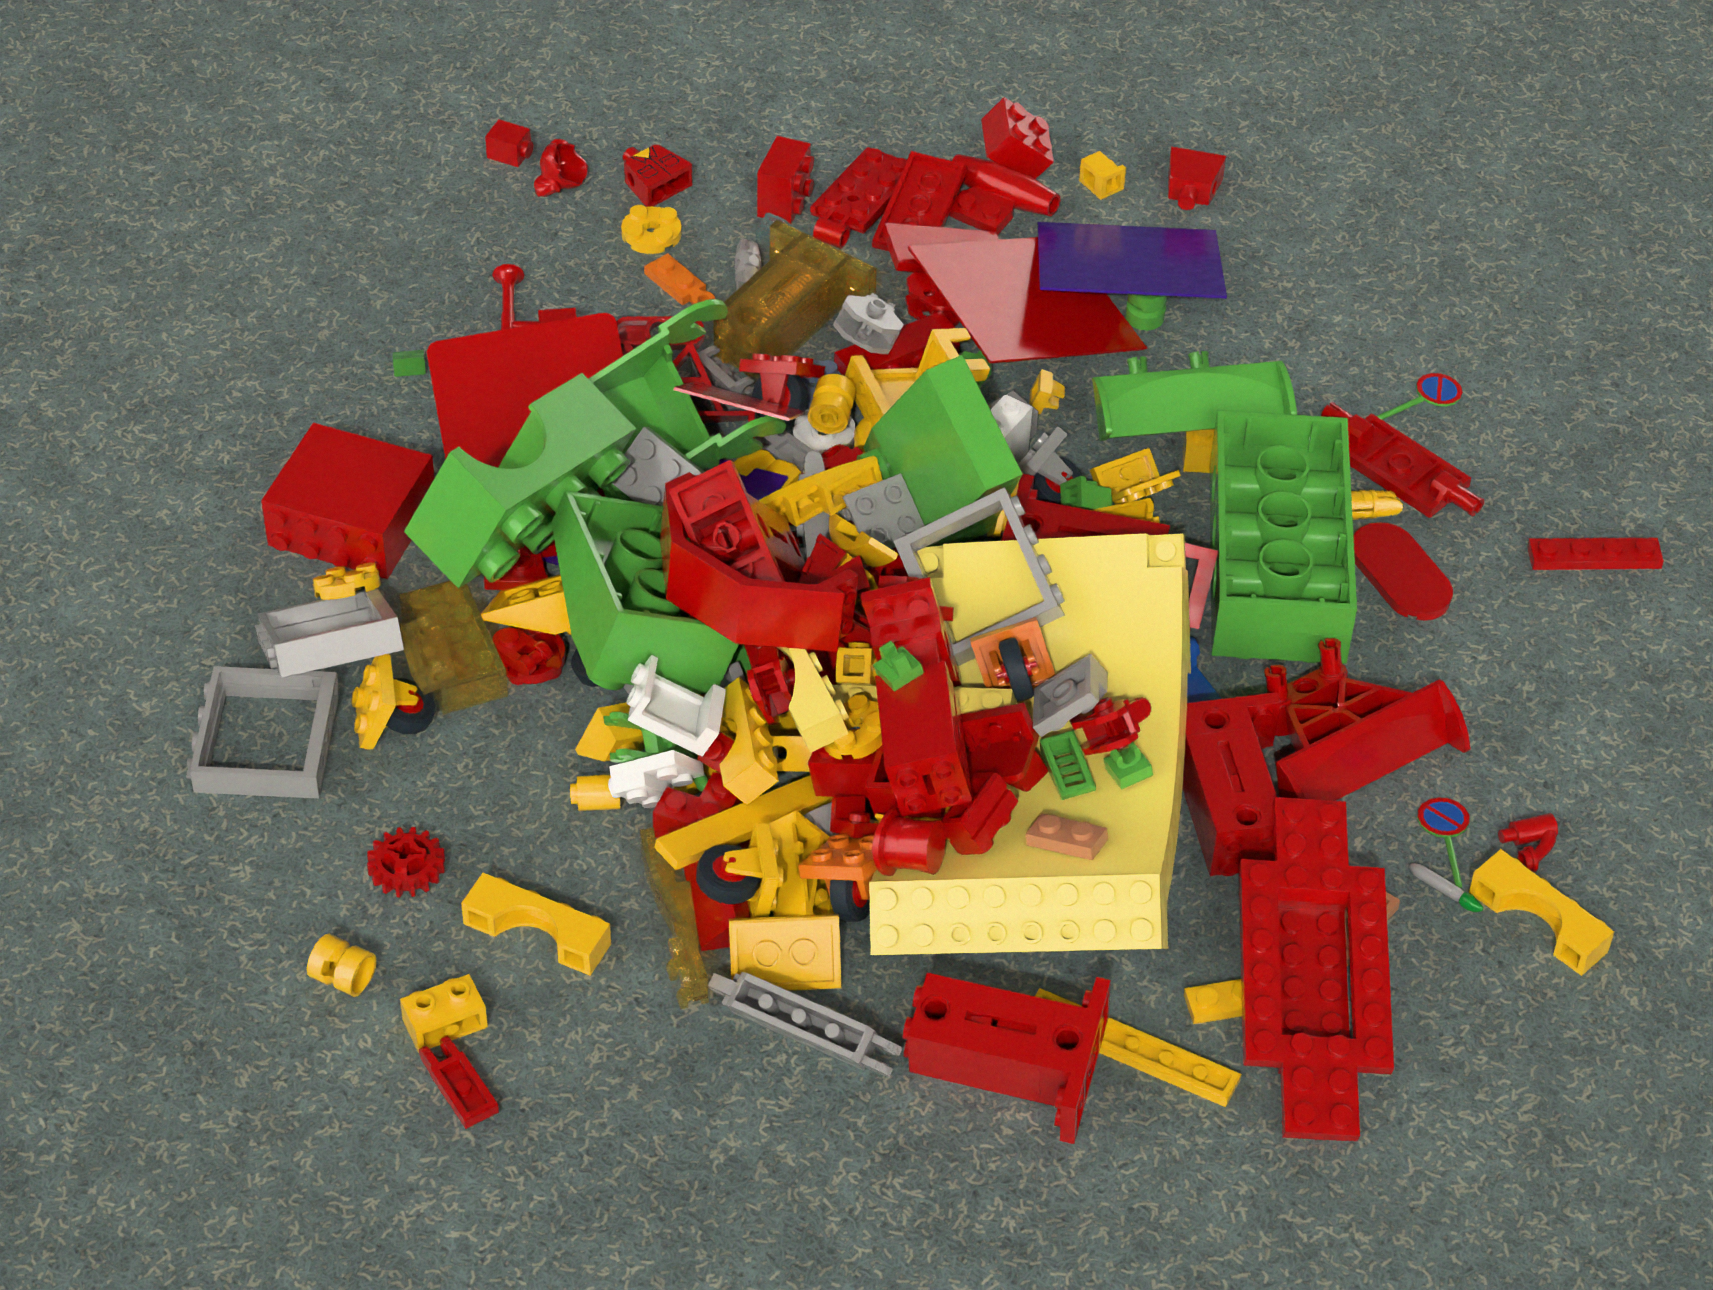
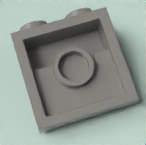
[1033,654,1108,737]

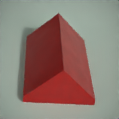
[683,861,751,951]

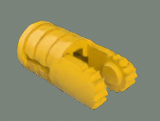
[1351,490,1403,520]

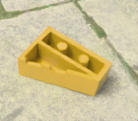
[769,810,834,917]

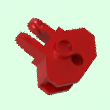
[905,272,959,326]
[747,646,795,725]
[1069,697,1152,756]

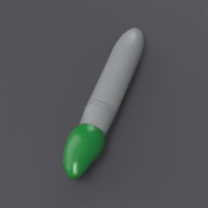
[1409,863,1484,912]

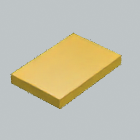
[729,914,841,991]

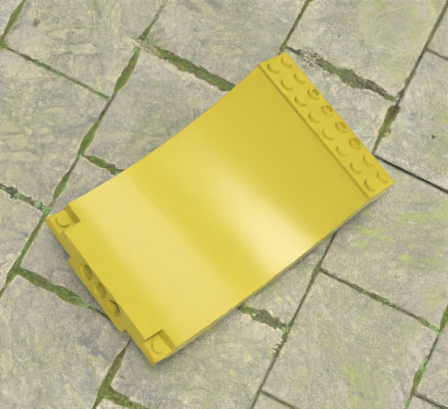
[869,533,1191,955]

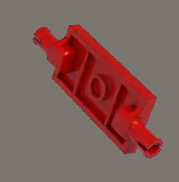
[1321,402,1484,518]

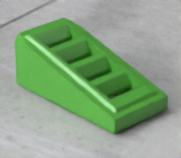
[1040,730,1096,800]

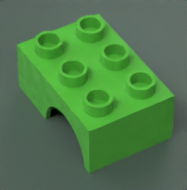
[404,373,636,589]

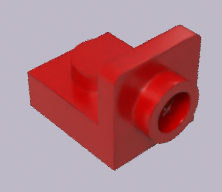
[830,795,879,838]

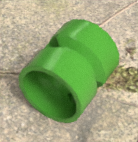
[1125,294,1167,331]

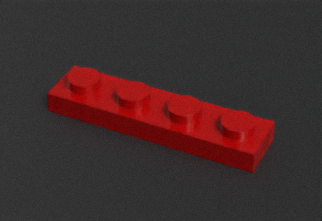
[1527,538,1664,570]

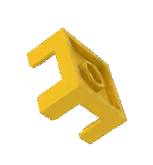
[915,328,990,381]

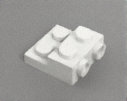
[608,750,705,808]

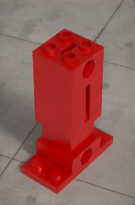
[861,577,973,817]

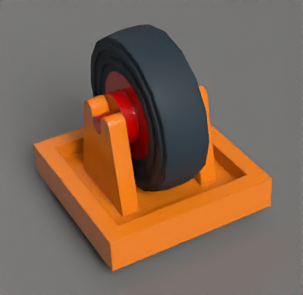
[970,617,1055,702]
[798,834,878,922]

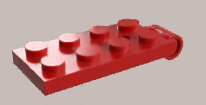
[810,147,907,249]

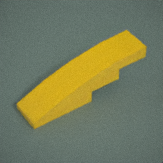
[759,456,883,527]

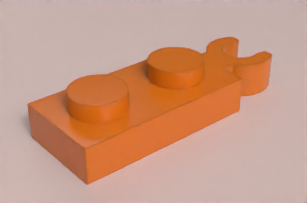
[644,253,715,305]

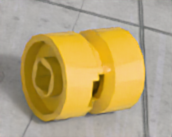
[807,374,856,434]
[307,933,377,997]

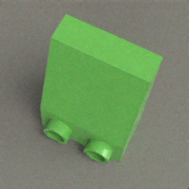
[857,355,1023,547]
[551,491,739,695]

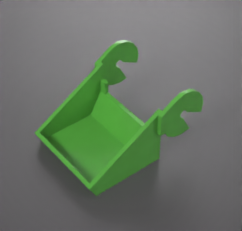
[588,299,786,502]

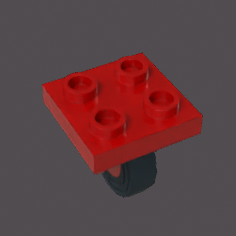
[739,354,825,425]

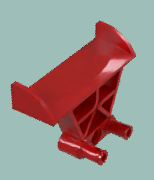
[617,316,755,439]
[1264,638,1471,801]

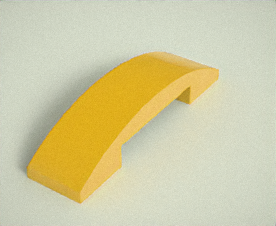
[829,513,899,567]

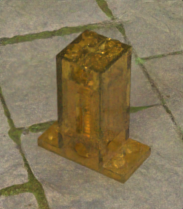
[713,220,877,379]

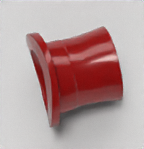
[872,808,946,876]

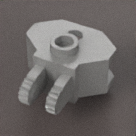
[833,293,903,354]

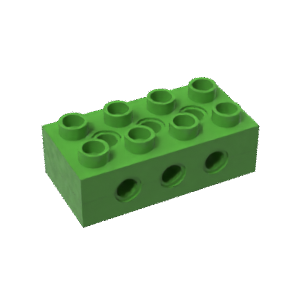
[1209,410,1357,664]

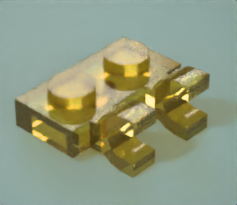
[666,919,709,1010]

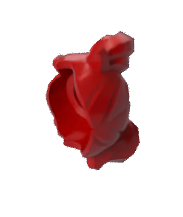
[534,139,588,197]

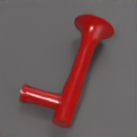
[492,264,539,330]

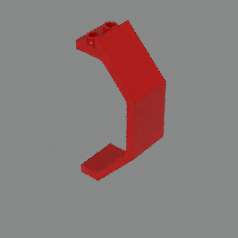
[660,472,859,652]

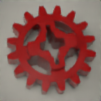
[367,827,445,898]

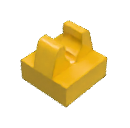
[1029,369,1065,414]

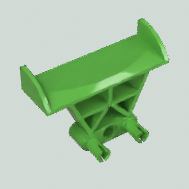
[1092,351,1297,441]

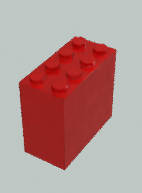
[261,422,435,579]

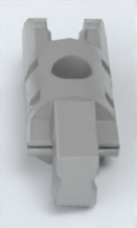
[734,238,762,304]

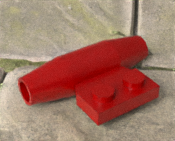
[948,154,1060,235]

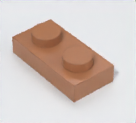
[1026,813,1108,860]

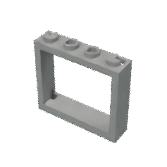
[894,487,1065,666]
[255,588,404,678]
[186,666,340,799]

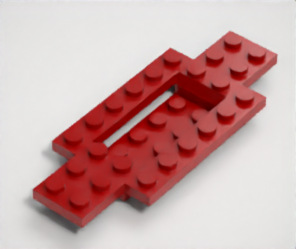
[1239,797,1394,1141]

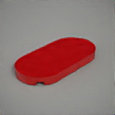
[1353,522,1453,621]

